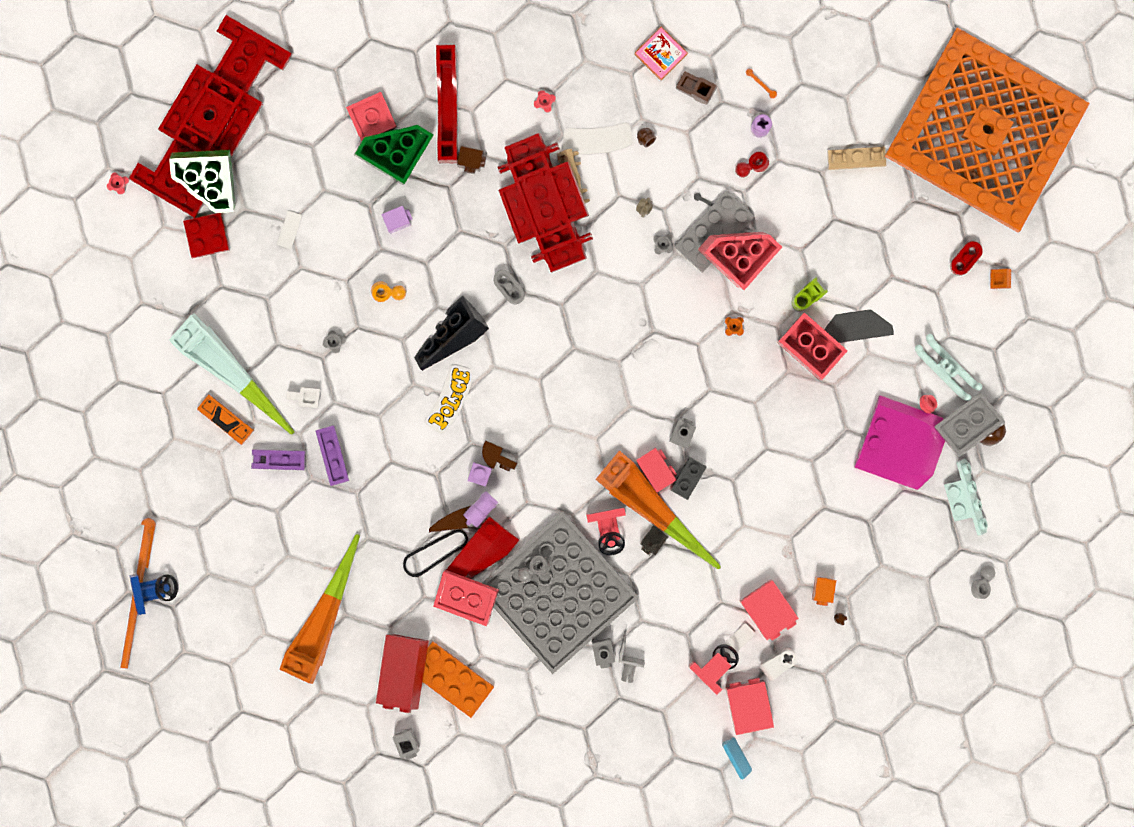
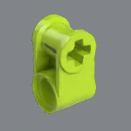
[791,277,829,311]

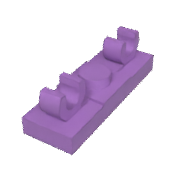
[315,425,350,486]

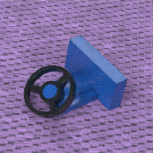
[129,574,178,615]

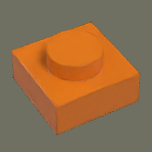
[990,269,1011,289]

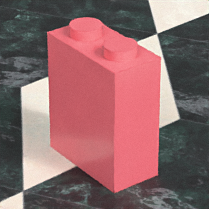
[740,579,799,641]
[726,678,774,735]

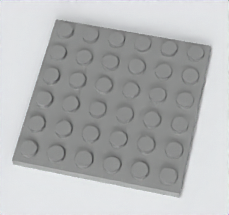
[482,511,639,674]

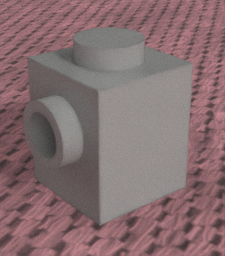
[669,418,696,448]

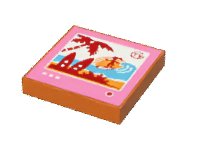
[634,27,688,81]

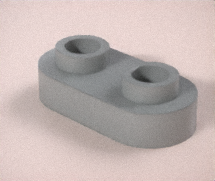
[493,270,525,304]

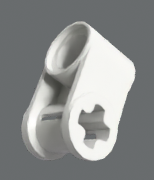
[759,648,797,681]

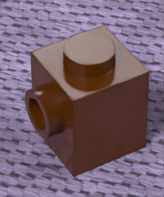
[457,146,487,174]

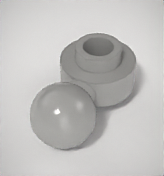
[518,556,550,583]
[971,566,996,599]

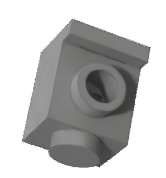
[592,638,615,669]
[392,728,420,760]

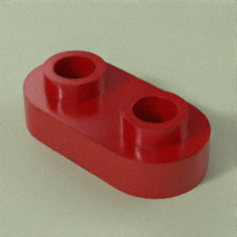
[950,241,983,276]

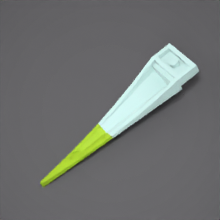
[169,313,294,434]

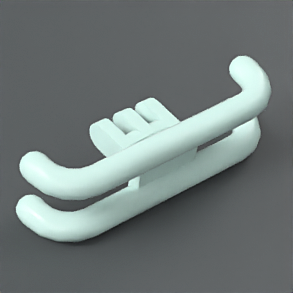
[915,334,983,402]

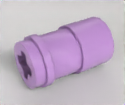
[751,114,772,138]
[463,491,499,527]

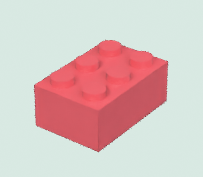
[777,312,848,380]

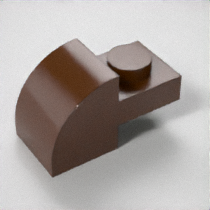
[675,71,717,104]
[482,440,518,472]

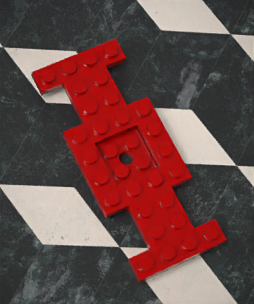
[128,15,293,218]

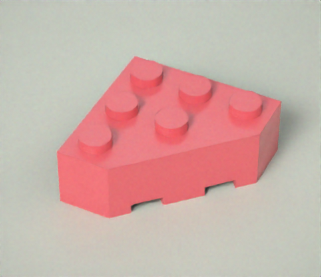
[698,232,782,290]

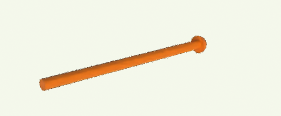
[120,518,156,669]

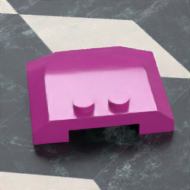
[853,395,945,490]

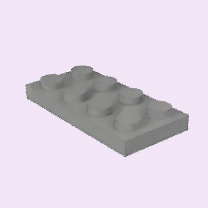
[675,190,754,273]

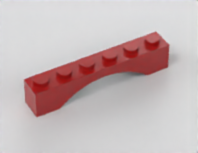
[436,45,458,164]

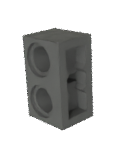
[670,457,707,500]

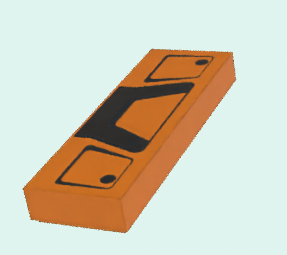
[197,394,254,445]

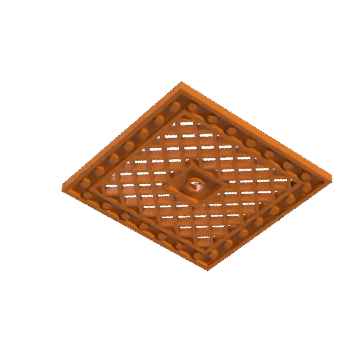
[884,28,1090,233]

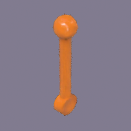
[746,69,777,99]

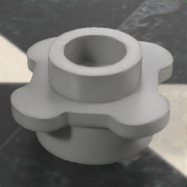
[653,234,673,254]
[323,331,345,353]

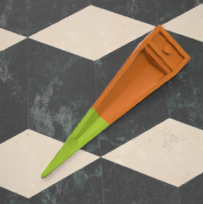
[595,450,721,569]
[279,534,360,684]

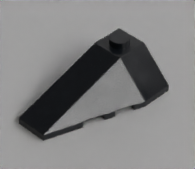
[414,295,489,371]

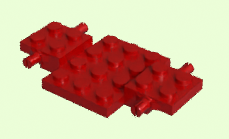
[498,133,593,272]

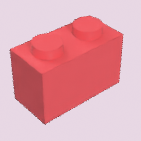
[636,448,677,493]

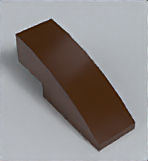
[429,506,487,532]

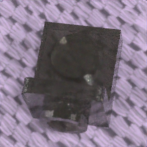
[640,525,669,556]

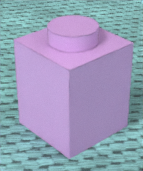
[381,206,413,234]
[467,462,492,487]

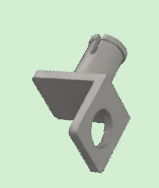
[619,637,645,683]

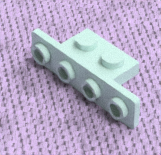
[944,459,988,536]

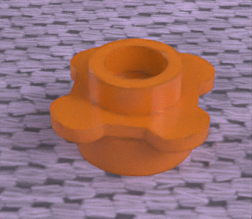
[725,317,744,336]

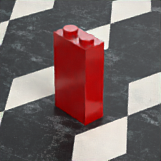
[376,634,429,713]

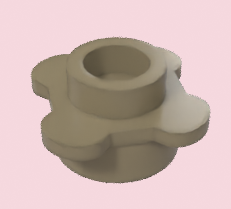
[636,197,653,218]

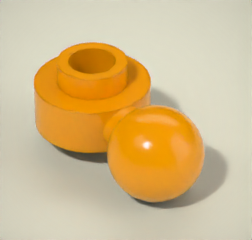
[371,281,406,302]

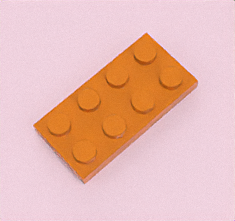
[423,641,494,718]

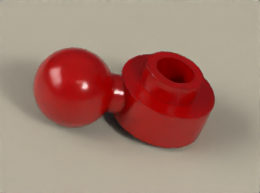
[735,152,769,177]

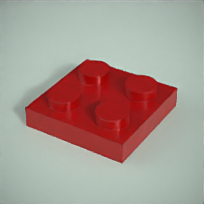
[183,213,230,259]

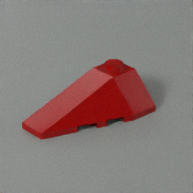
[442,516,519,579]

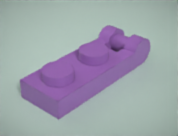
[251,450,306,470]

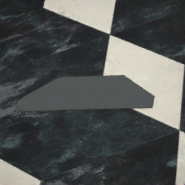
[824,309,894,343]

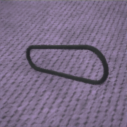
[403,530,468,577]

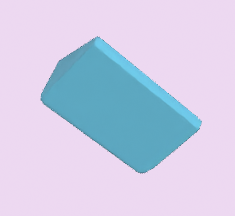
[722,737,752,780]

